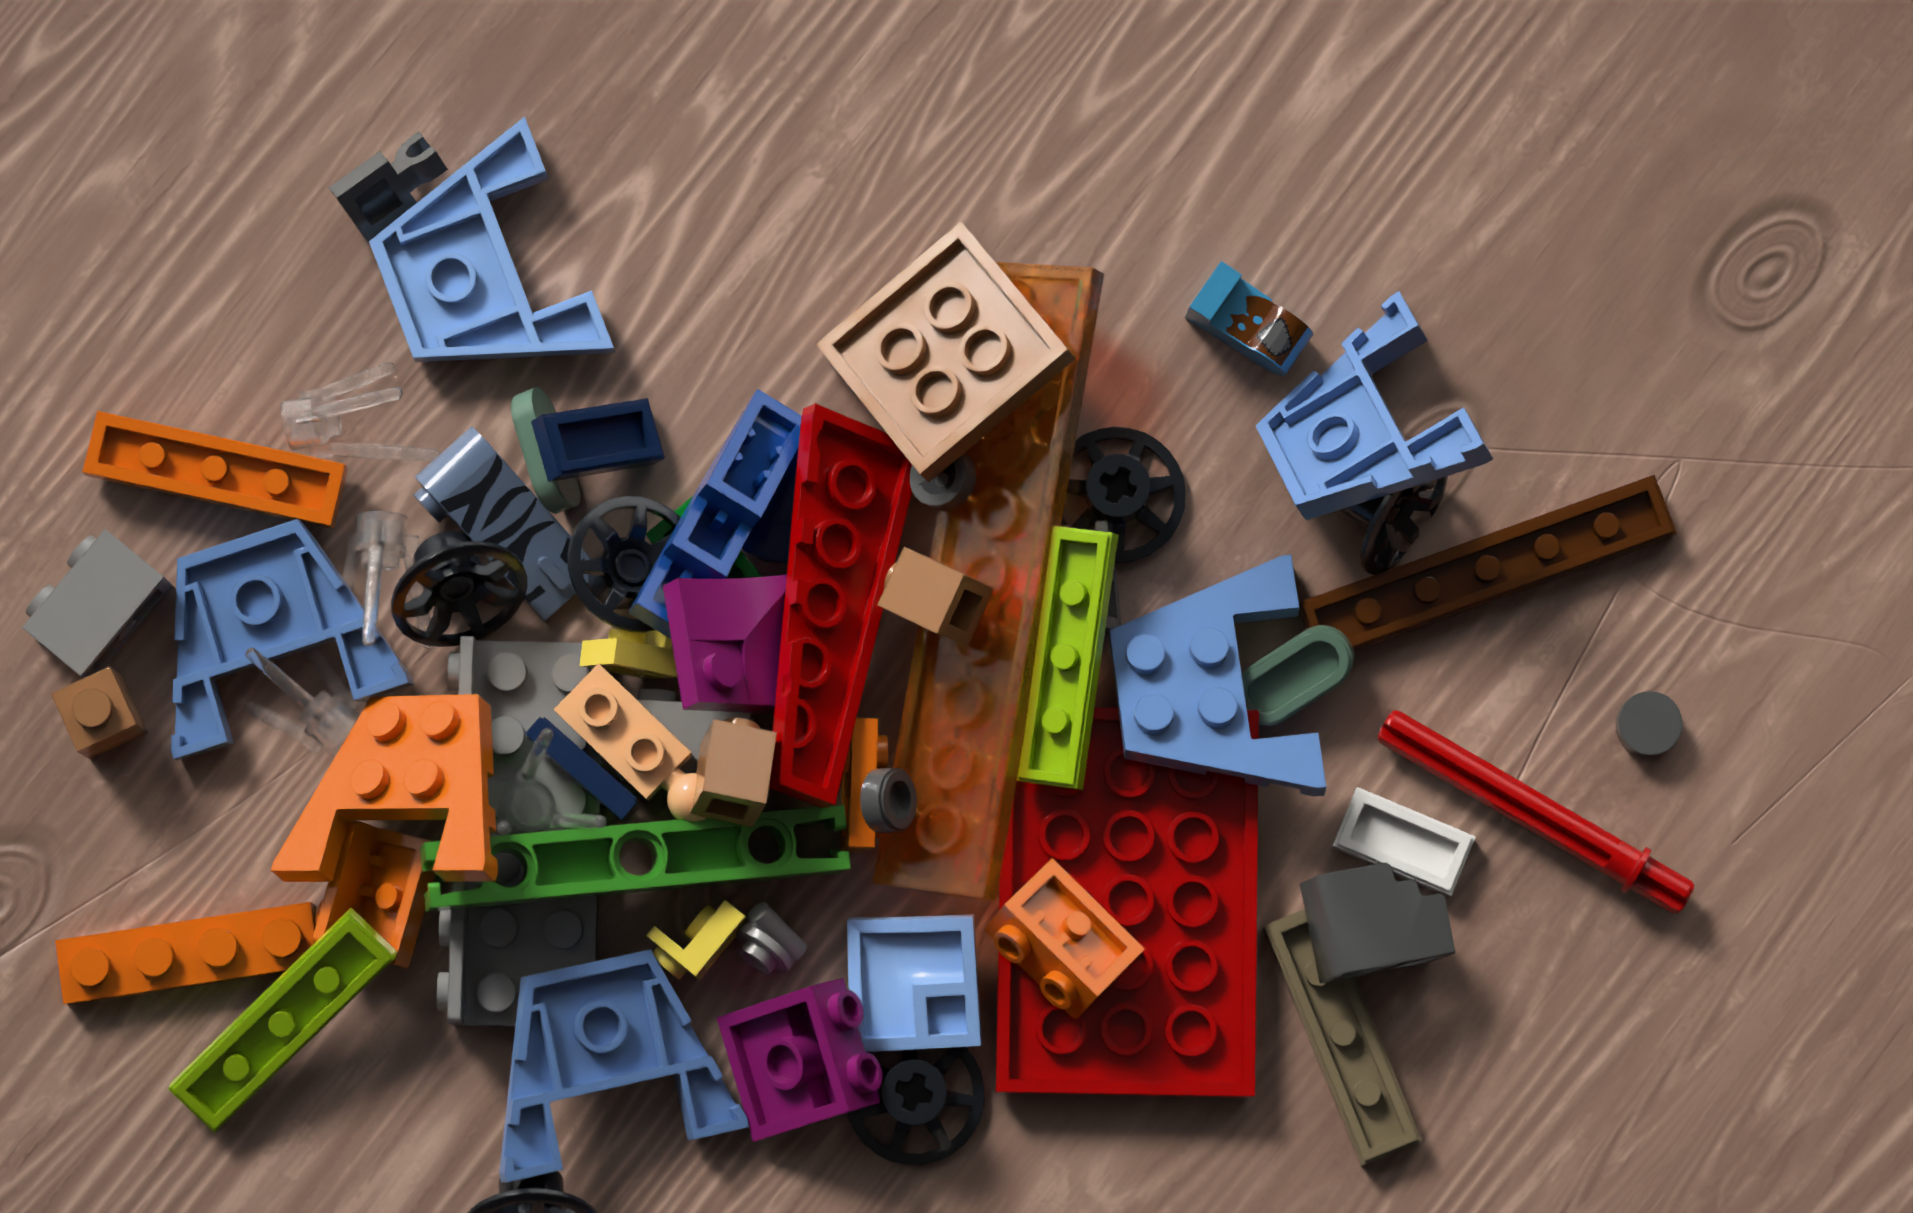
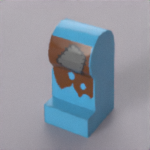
[1185,261,1313,376]

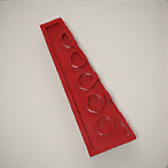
[769,403,912,808]

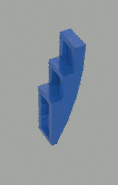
[628,389,801,639]

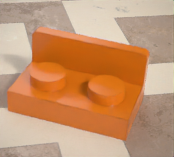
[985,858,1145,1019]

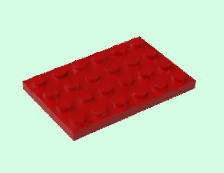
[996,705,1259,1097]

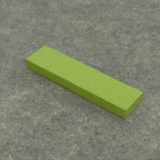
[1015,526,1118,790]
[168,908,398,1133]

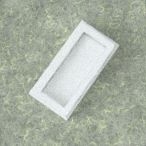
[1331,787,1476,897]

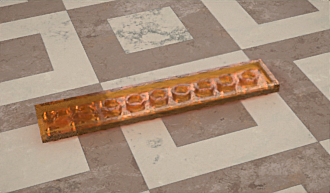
[873,262,1104,902]

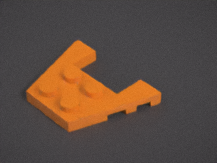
[271,694,498,882]

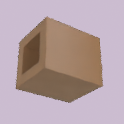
[877,547,994,646]
[51,666,148,759]
[690,718,777,827]

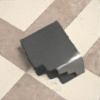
[1299,862,1455,984]

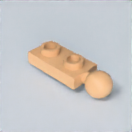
[554,663,706,822]

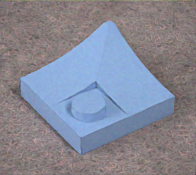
[847,914,982,1052]

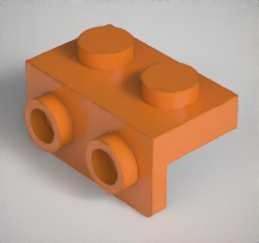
[312,821,435,969]

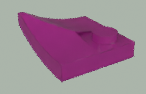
[663,575,787,714]

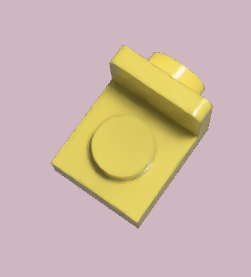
[579,629,677,679]
[646,900,747,981]

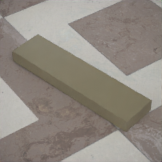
[1263,909,1422,1166]

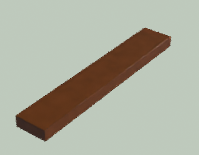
[1298,475,1677,652]

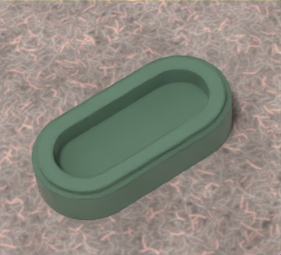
[511,387,580,514]
[1242,625,1354,726]

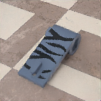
[413,426,591,621]

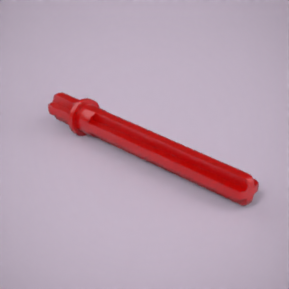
[1377,710,1694,914]

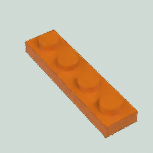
[82,411,348,529]
[55,902,316,1005]

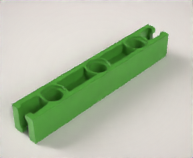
[420,805,851,912]

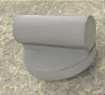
[736,902,807,975]

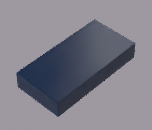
[531,398,665,482]
[525,717,639,824]

